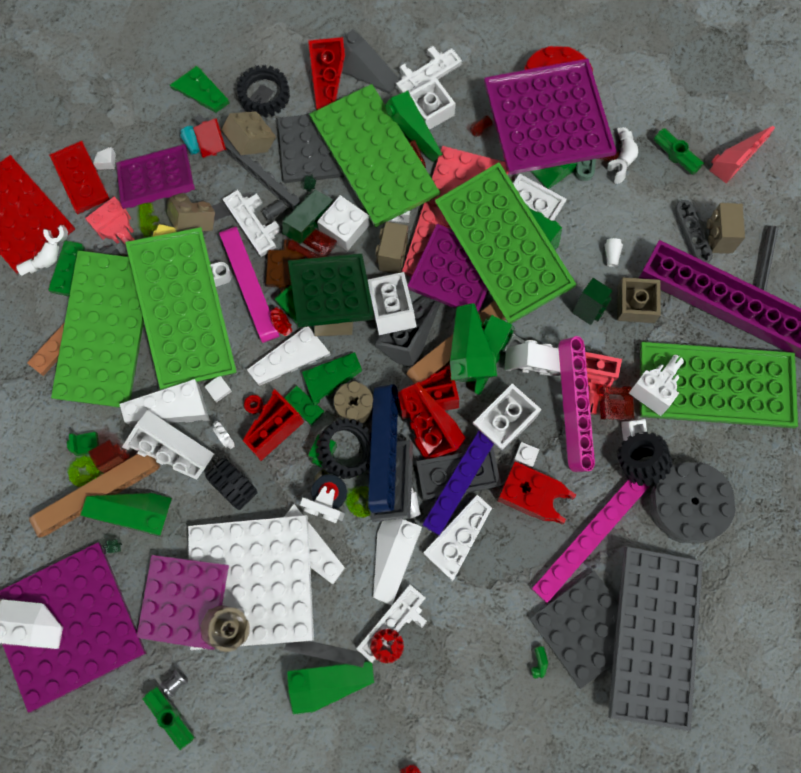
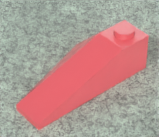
[710,126,775,184]

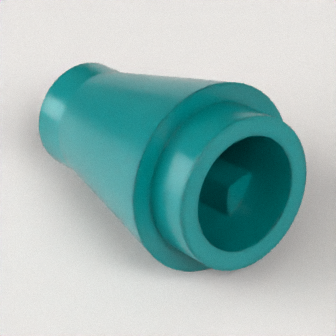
[180,126,200,154]

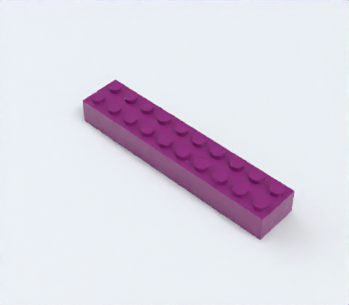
[638,240,801,359]

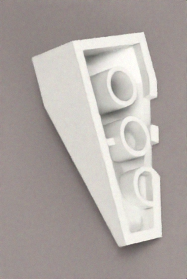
[373,519,422,605]

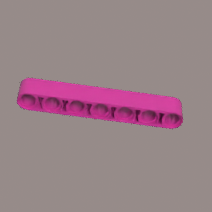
[219,226,280,343]
[558,336,595,472]

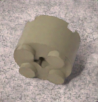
[334,381,373,424]
[201,606,250,652]

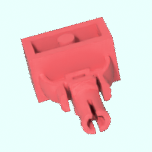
[85,196,135,245]
[585,352,622,415]

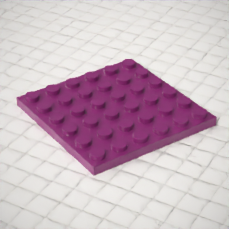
[484,59,617,175]
[0,542,147,713]

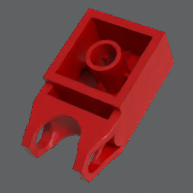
[497,461,576,525]

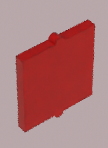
[193,119,226,158]

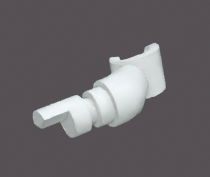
[608,127,638,184]
[16,225,68,276]

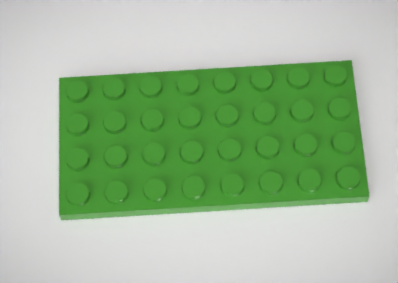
[310,84,440,228]
[435,162,576,324]
[125,227,237,390]
[51,251,144,408]
[640,342,798,428]

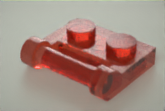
[288,229,337,259]
[596,384,634,421]

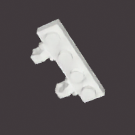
[396,46,462,93]
[223,190,281,257]
[357,585,427,663]

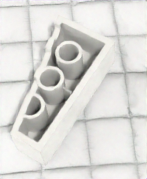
[120,379,210,427]
[122,410,214,480]

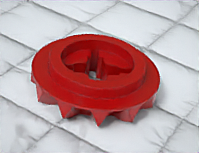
[270,307,292,336]
[370,629,404,663]

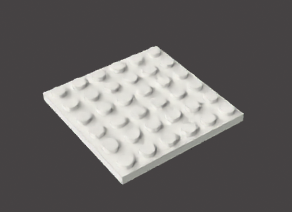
[188,515,314,650]

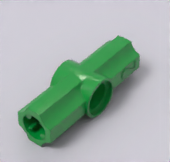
[653,128,704,175]
[142,687,196,750]

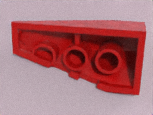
[308,37,345,110]
[401,382,465,459]

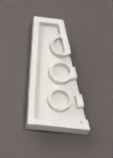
[247,327,331,386]
[423,495,492,582]
[284,504,345,584]

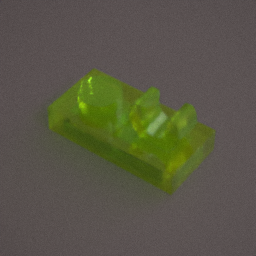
[139,202,159,237]

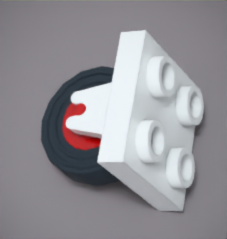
[300,474,347,523]

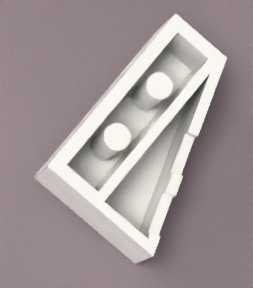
[505,340,561,377]

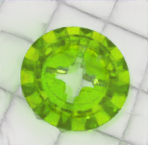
[67,456,100,487]
[347,486,371,518]

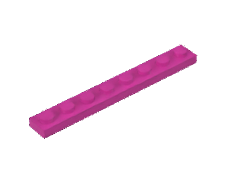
[531,479,649,603]

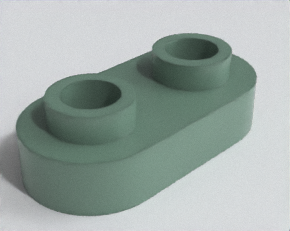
[576,159,596,181]

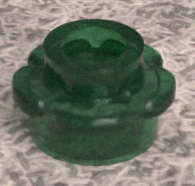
[304,174,316,192]
[102,539,122,554]

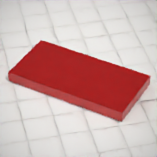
[49,141,110,214]

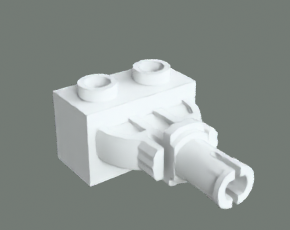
[629,355,684,416]

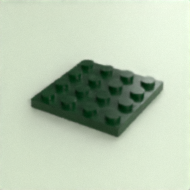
[288,253,374,328]

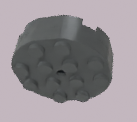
[650,463,736,543]

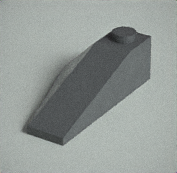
[342,29,400,94]
[376,296,440,367]

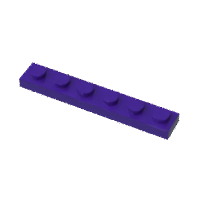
[422,430,494,536]

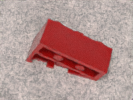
[398,365,459,419]
[242,388,304,461]

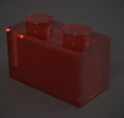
[88,439,129,473]

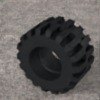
[617,432,673,486]
[205,458,257,510]

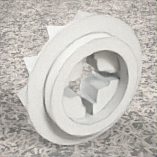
[213,421,235,449]

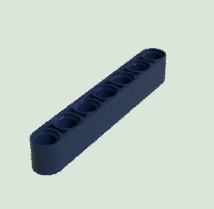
[368,384,398,513]

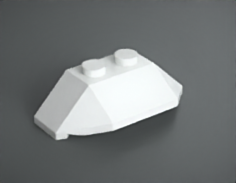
[0,599,63,649]

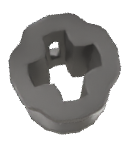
[160,669,189,698]

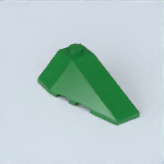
[385,91,442,162]
[450,303,497,382]
[475,315,515,395]
[80,493,172,537]
[287,661,374,715]

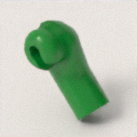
[531,646,548,679]

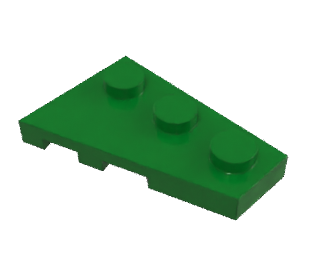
[170,66,230,113]
[48,241,85,296]
[302,352,362,406]

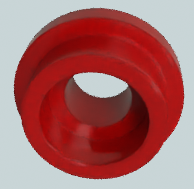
[244,395,263,414]

